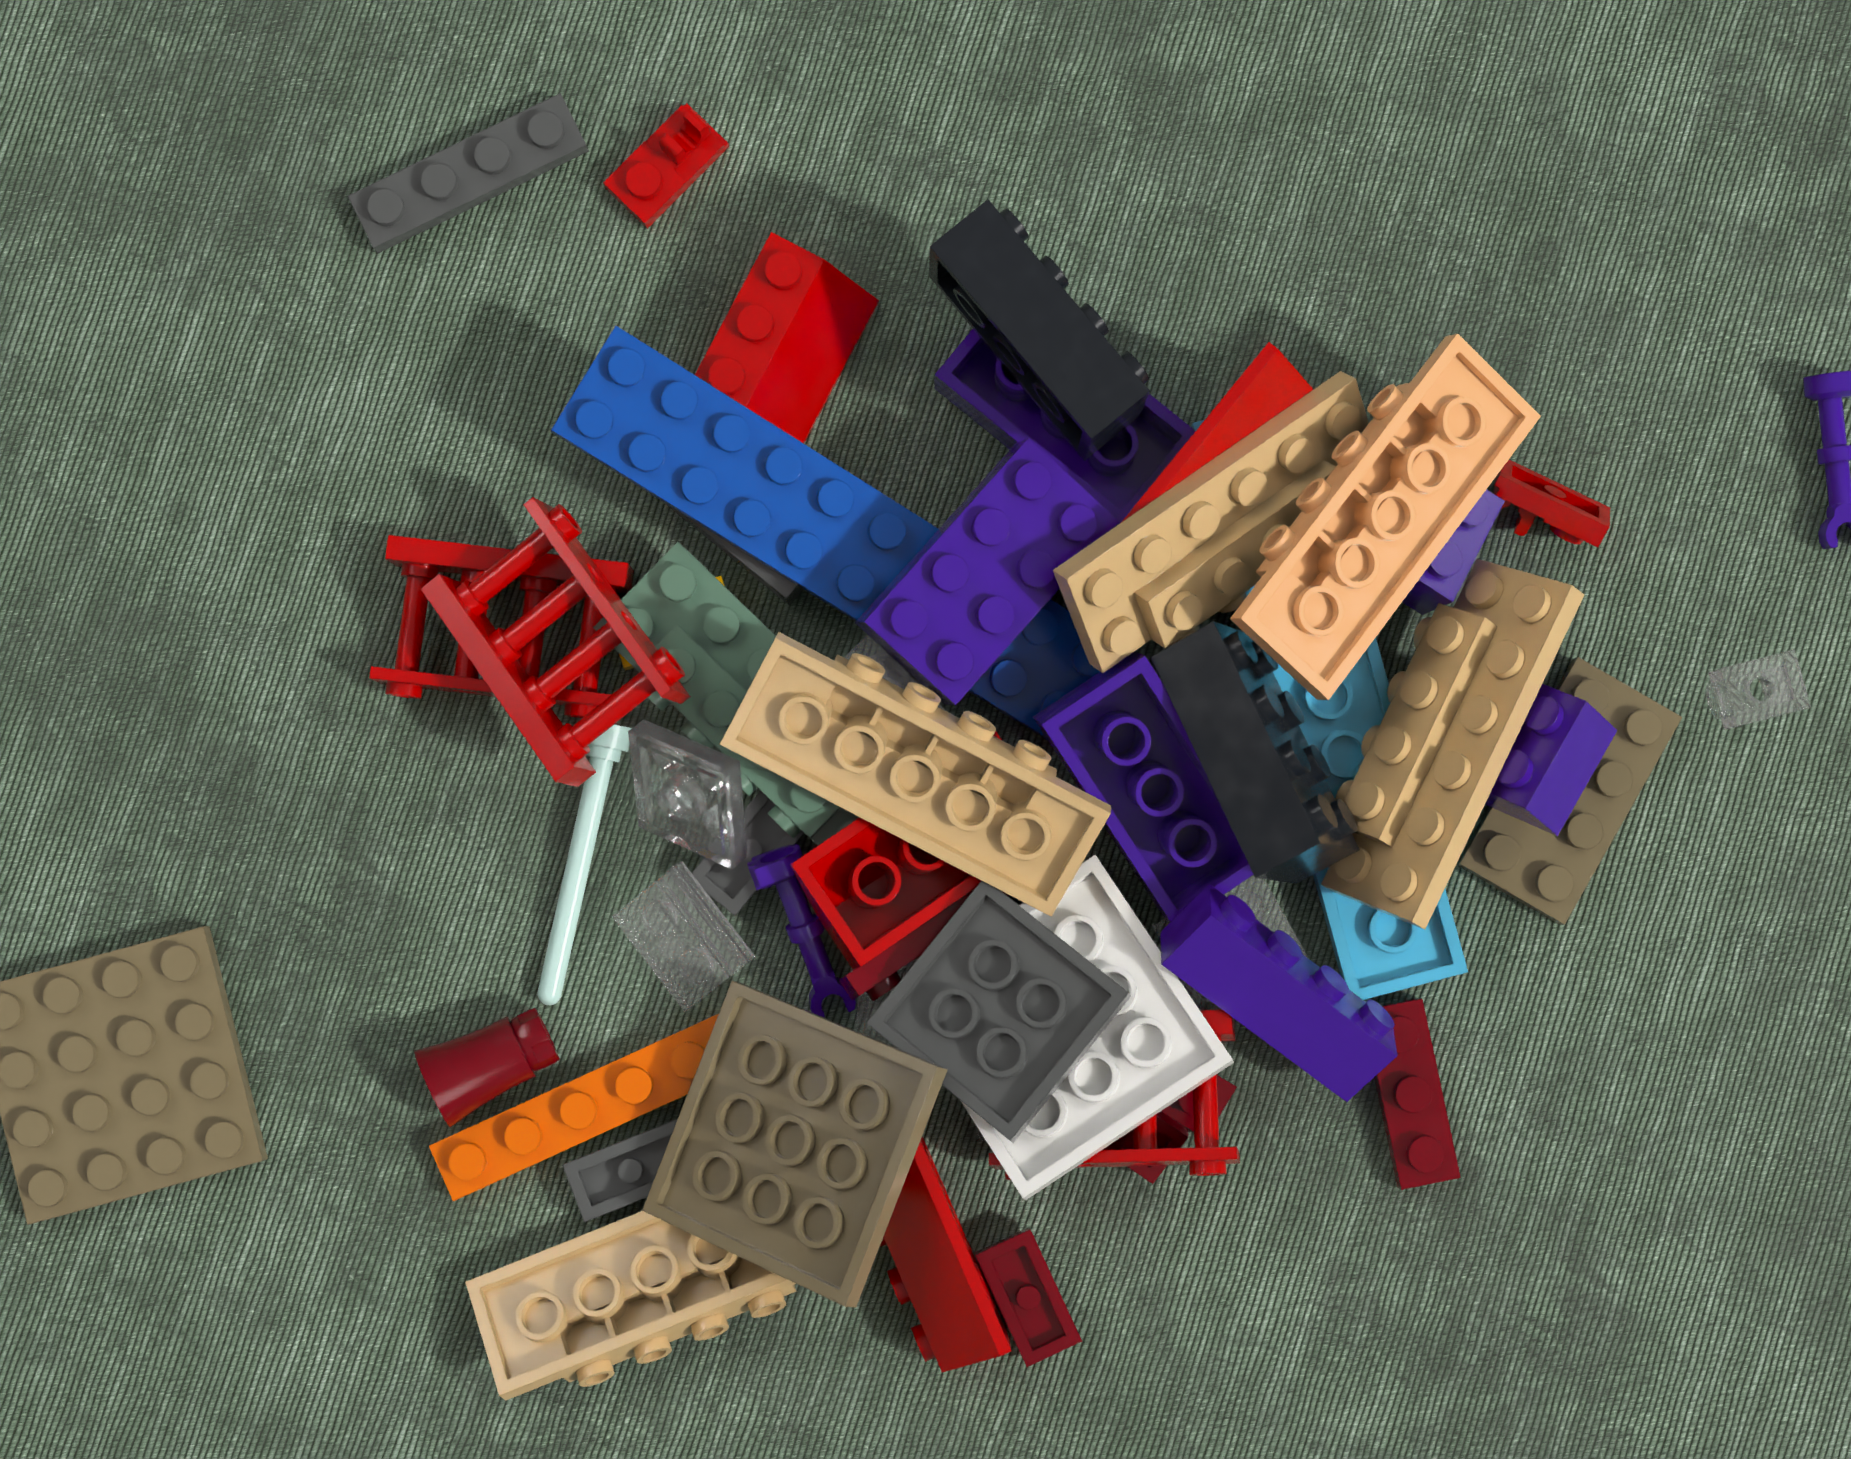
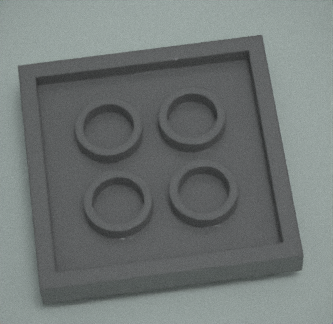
[867,881,1131,1143]

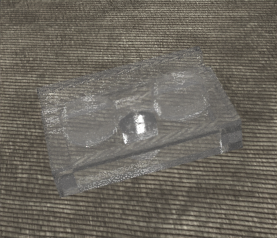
[612,861,756,1012]

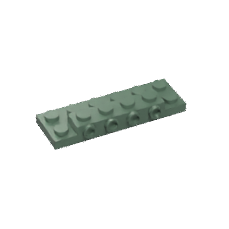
[593,542,859,846]

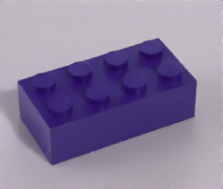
[934,329,1195,527]
[855,438,1119,705]
[1033,651,1254,923]

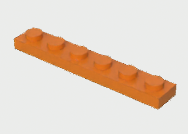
[429,1014,719,1201]

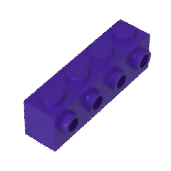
[1160,884,1398,1102]

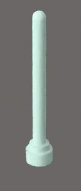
[537,724,633,1005]

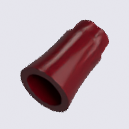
[414,1008,560,1128]

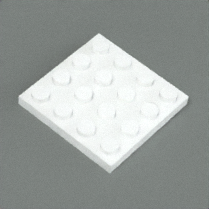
[890,855,1234,1200]

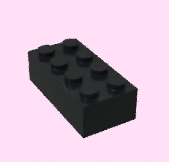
[929,199,1150,461]
[1151,621,1360,884]

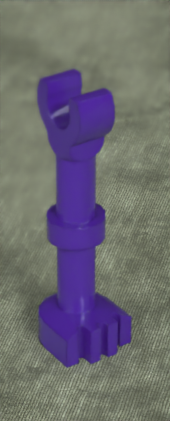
[1803,371,1851,549]
[747,844,856,1018]

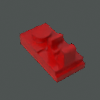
[603,103,729,229]
[1492,460,1610,547]

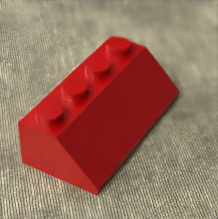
[695,232,879,444]
[1121,342,1313,523]
[790,731,1002,969]
[880,1136,1011,1373]

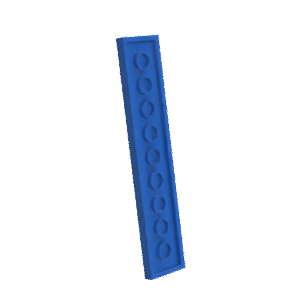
[551,326,1100,741]

